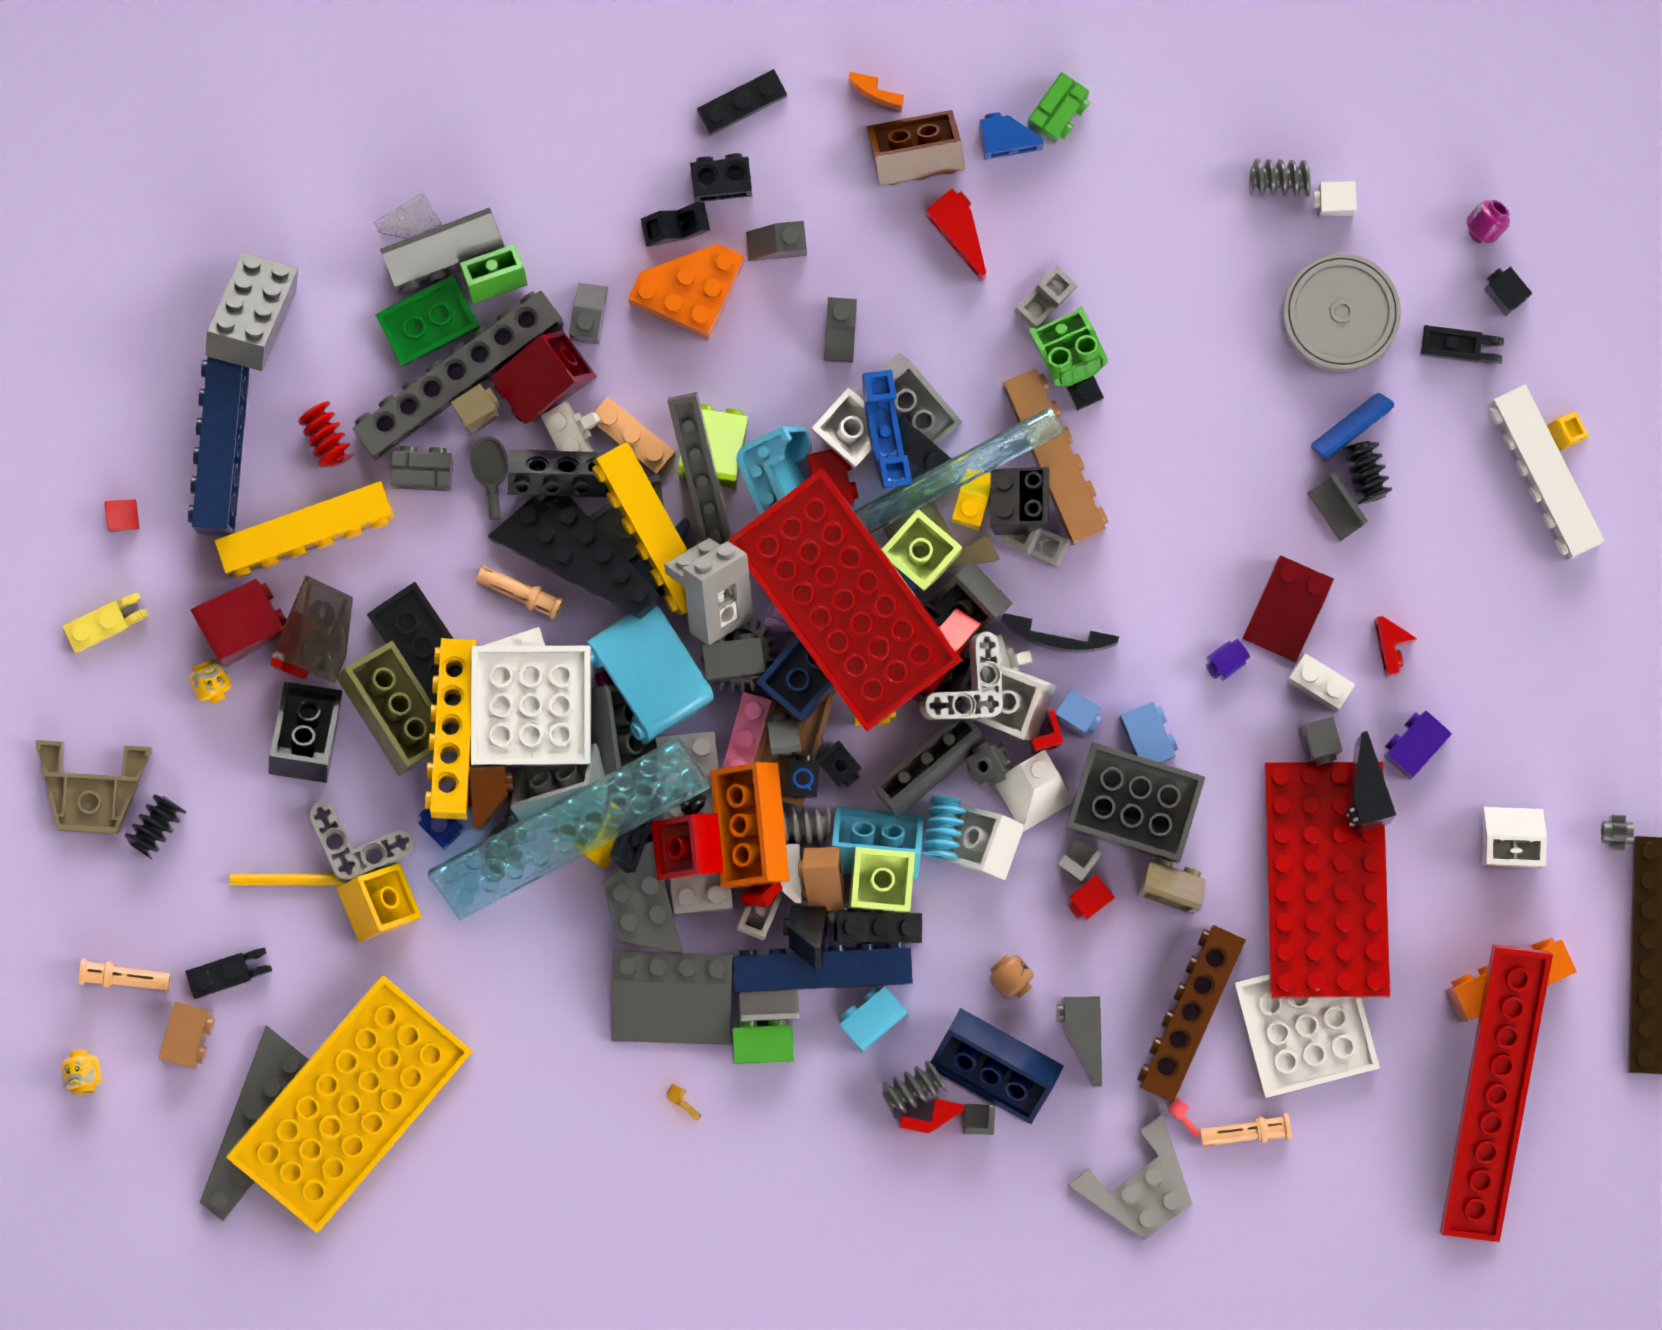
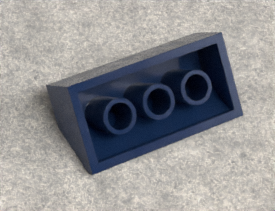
[930,1008,1064,1124]

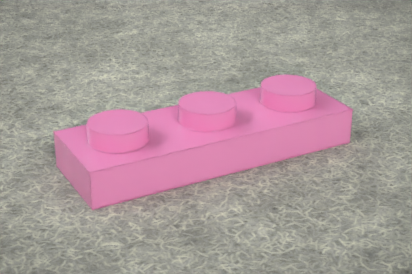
[722,691,772,768]

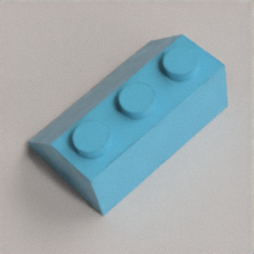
[832,807,924,880]

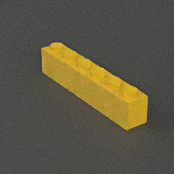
[592,441,688,615]
[214,481,395,579]

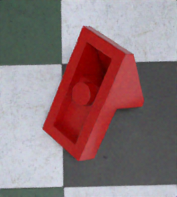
[1374,616,1417,677]

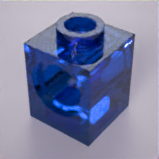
[418,809,466,850]

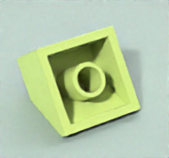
[882,509,962,592]
[848,847,915,913]

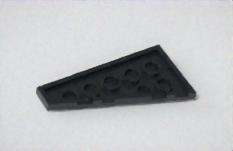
[488,495,663,619]

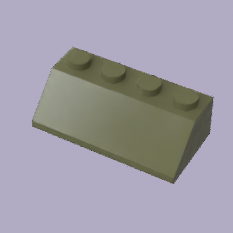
[336,640,452,776]

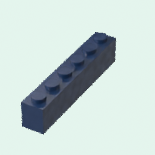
[733,942,913,993]

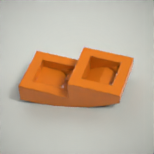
[848,72,904,112]

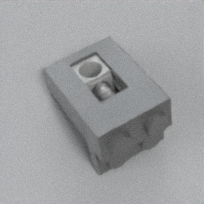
[664,538,754,645]

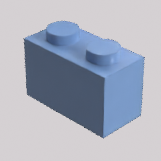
[1056,689,1102,738]
[1119,702,1178,763]

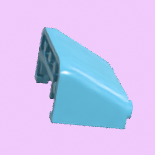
[736,426,813,515]
[582,605,713,745]

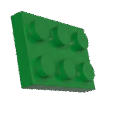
[375,275,480,368]

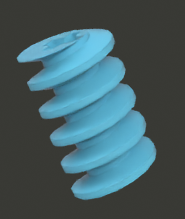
[921,795,966,860]

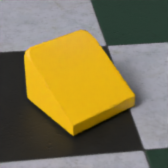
[1546,411,1589,451]

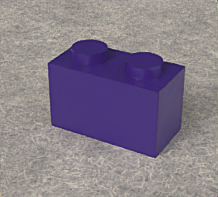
[1384,710,1452,779]

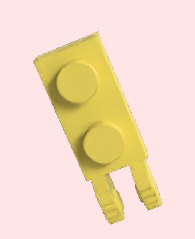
[62,593,149,653]

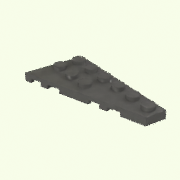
[199,1025,309,1221]

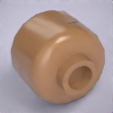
[990,954,1034,999]

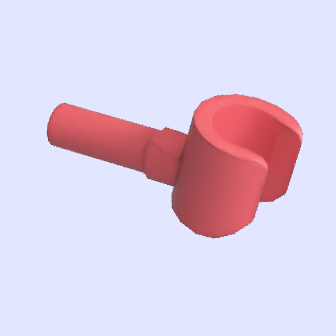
[1169,1098,1200,1138]

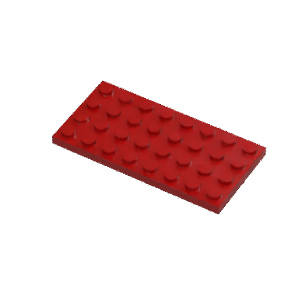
[728,469,963,732]
[1264,762,1390,999]

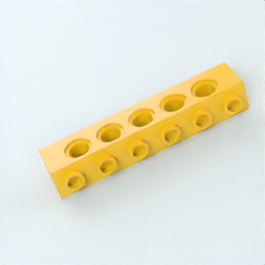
[425,638,478,820]

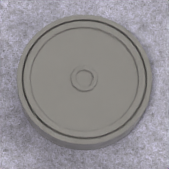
[1282,254,1401,373]

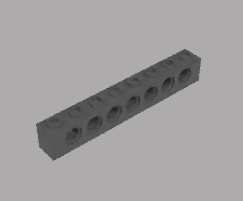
[352,290,563,461]

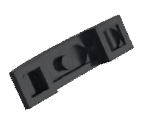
[1001,613,1119,653]

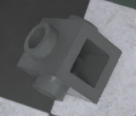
[965,742,1014,786]

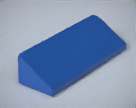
[1311,393,1395,461]

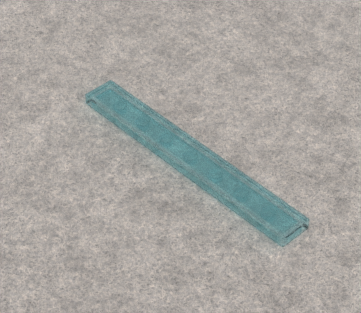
[854,406,1064,534]

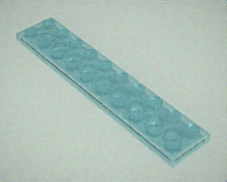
[427,737,711,920]

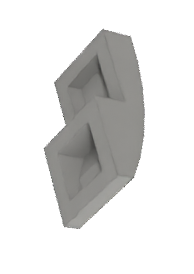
[1014,266,1078,329]
[1002,528,1071,568]

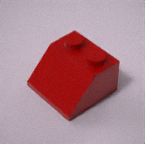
[651,813,724,881]

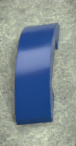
[862,369,913,489]

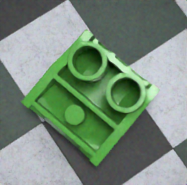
[1029,306,1108,386]

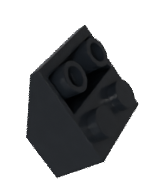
[990,467,1050,535]

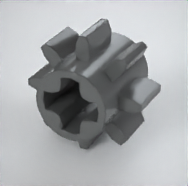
[1601,815,1634,851]

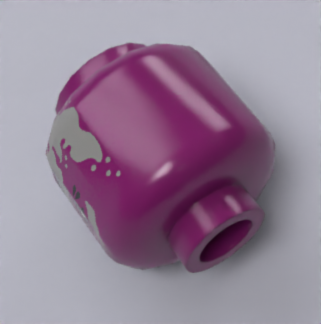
[1466,200,1510,243]

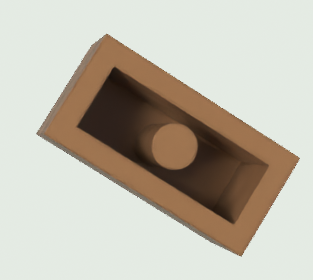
[798,847,846,911]
[158,1001,215,1069]

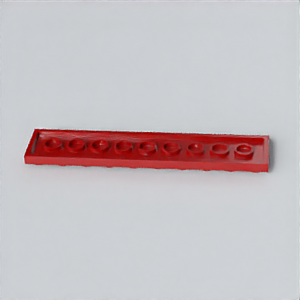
[1440,944,1553,1242]

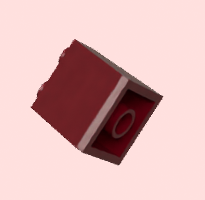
[490,330,597,424]
[190,579,287,667]

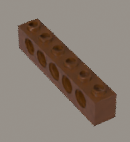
[1137,925,1246,1102]

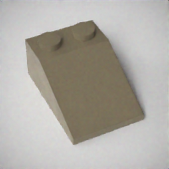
[1137,857,1206,914]

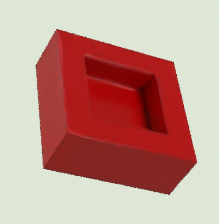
[740,882,783,907]

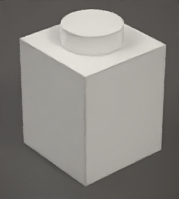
[1313,181,1357,217]

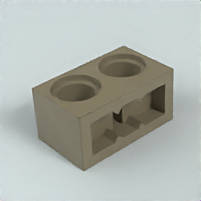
[451,383,501,435]

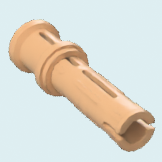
[476,565,565,621]
[78,958,171,992]
[1200,1113,1292,1147]

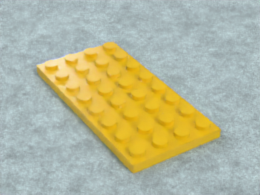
[226,974,473,1234]

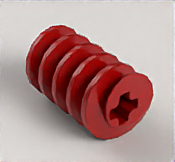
[298,401,354,468]

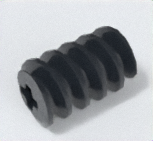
[1342,441,1393,505]
[124,794,187,860]

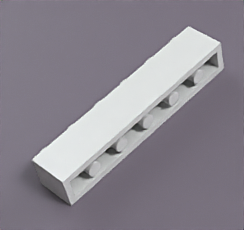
[1489,384,1604,560]

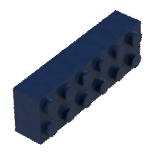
[188,357,250,536]
[756,566,919,724]

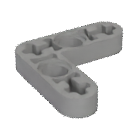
[919,632,1003,720]
[309,802,415,883]

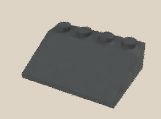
[1065,742,1206,864]
[612,951,733,1045]

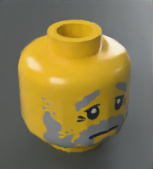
[189,659,232,705]
[61,1050,102,1095]

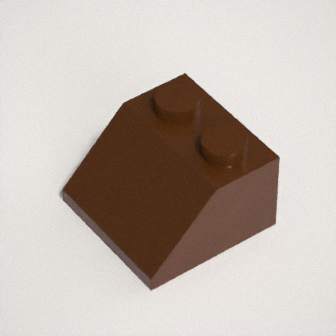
[469,766,514,831]

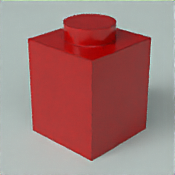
[1067,874,1115,921]

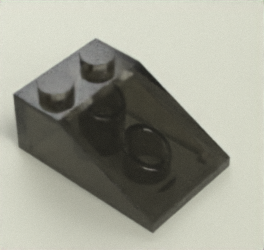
[271,575,353,683]

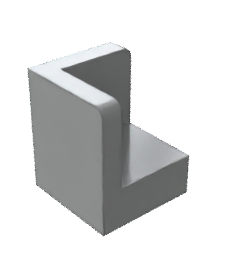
[1057,838,1102,883]

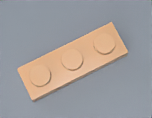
[594,397,675,474]

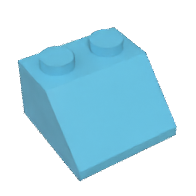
[840,986,908,1052]

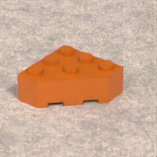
[628,243,745,340]

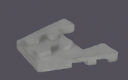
[1068,1115,1192,1239]

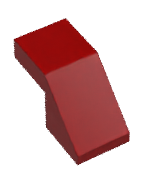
[899,1099,965,1134]

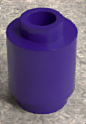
[1205,639,1250,681]

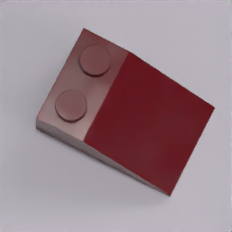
[1242,555,1334,663]

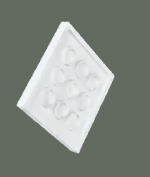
[471,646,591,765]
[1234,974,1380,1098]

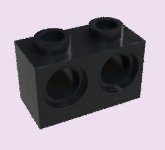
[690,153,753,202]

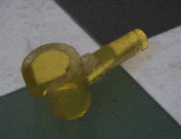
[667,1084,701,1121]

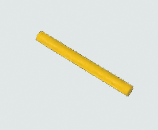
[230,874,349,885]

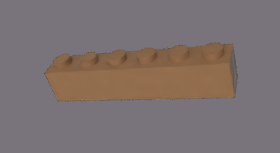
[1002,368,1108,546]

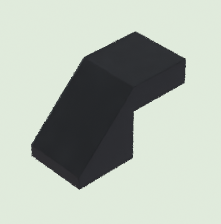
[641,202,710,247]

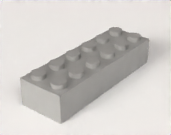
[656,731,733,916]

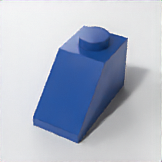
[979,112,1043,160]

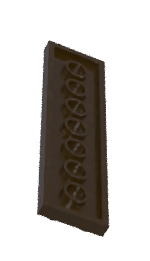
[1628,836,1662,1074]

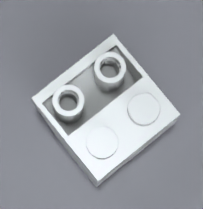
[1482,807,1547,868]

